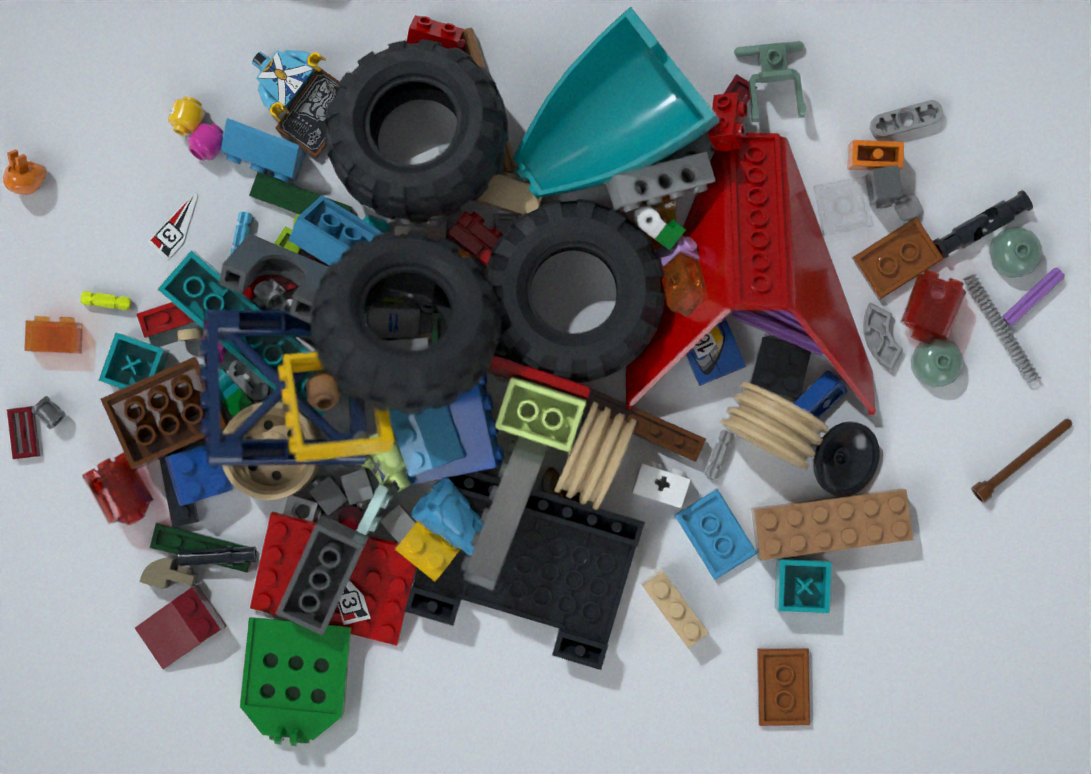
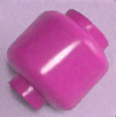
[188,123,224,161]

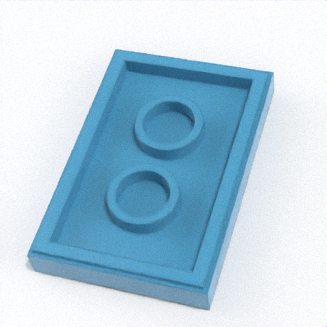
[674,489,757,580]

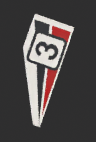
[147,192,198,261]
[338,581,370,625]

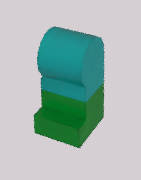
[219,368,255,417]

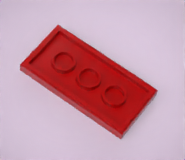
[488,356,590,400]

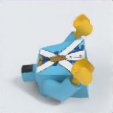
[252,50,326,122]

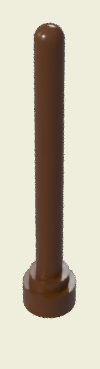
[971,419,1072,504]

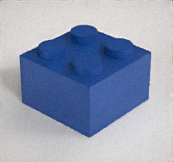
[165,445,233,506]

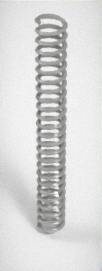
[963,274,1041,383]

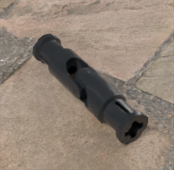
[933,190,1033,259]

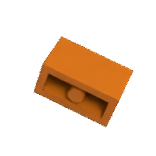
[847,140,904,171]

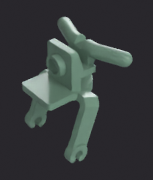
[734,41,806,122]

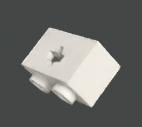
[632,460,691,508]

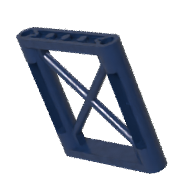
[199,309,367,466]

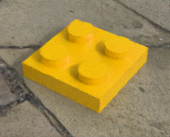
[395,522,460,581]

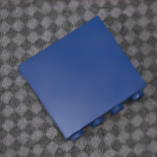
[406,372,504,485]

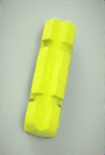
[81,291,131,311]

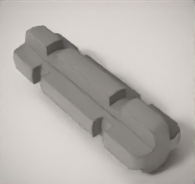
[705,430,734,479]

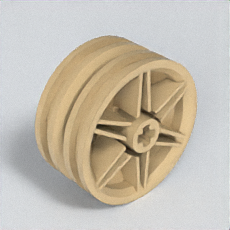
[720,382,829,470]
[222,402,322,500]
[554,402,636,510]

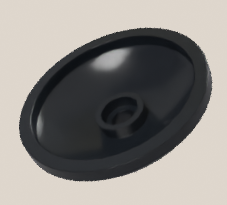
[813,421,880,497]

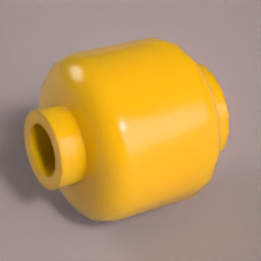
[168,96,205,136]

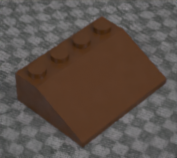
[100,356,229,469]

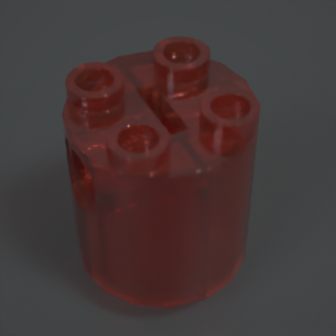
[900,270,966,344]
[81,452,154,526]

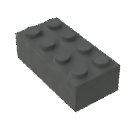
[276,515,369,635]

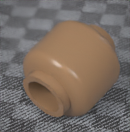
[306,371,340,411]

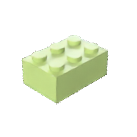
[495,376,587,452]

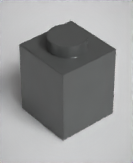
[309,475,348,516]

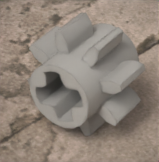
[253,279,285,310]

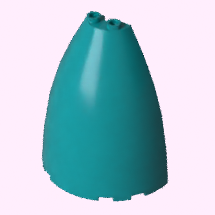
[513,7,721,200]

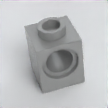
[340,468,375,508]
[283,494,323,523]
[380,504,417,543]

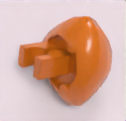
[3,149,47,195]

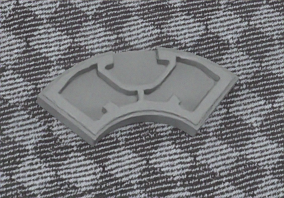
[863,302,903,371]

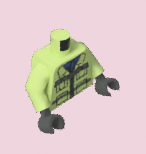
[343,431,411,492]

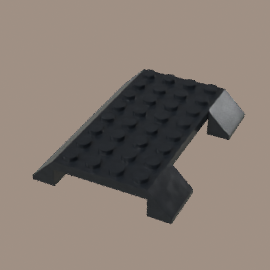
[404,471,645,670]

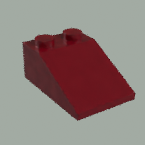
[135,585,226,669]

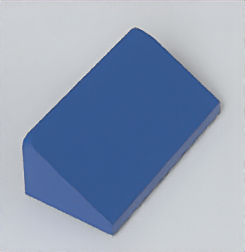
[794,370,847,419]

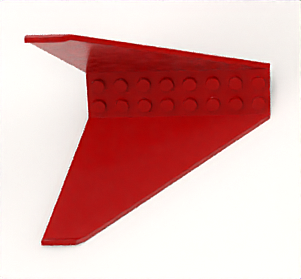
[626,133,876,415]

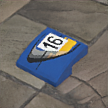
[686,317,746,386]

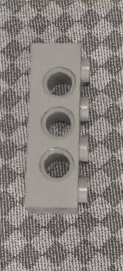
[606,152,715,212]

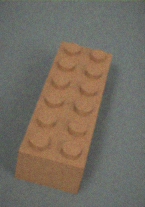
[751,488,913,561]

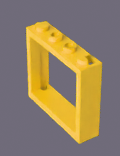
[278,352,394,462]

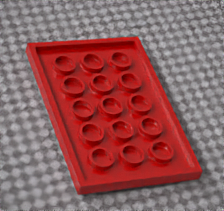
[250,511,416,646]

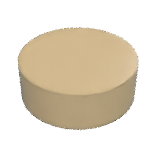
[177,328,203,342]

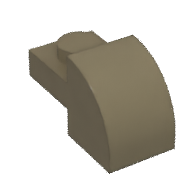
[139,557,199,589]

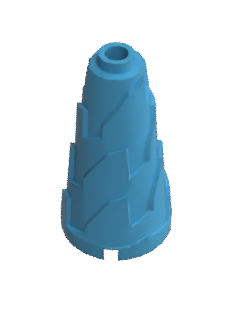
[411,478,484,556]

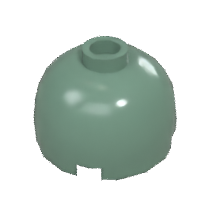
[989,227,1042,278]
[911,337,963,387]

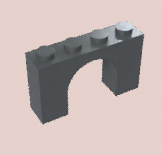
[219,234,328,323]

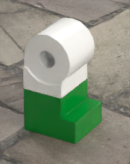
[633,205,685,250]

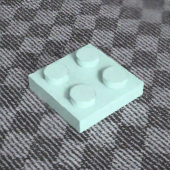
[357,484,394,535]

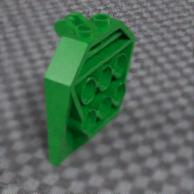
[240,617,351,746]

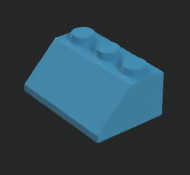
[221,118,306,183]
[289,195,383,265]
[388,406,465,476]

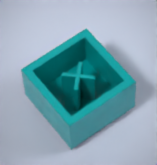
[98,332,170,389]
[775,558,832,614]

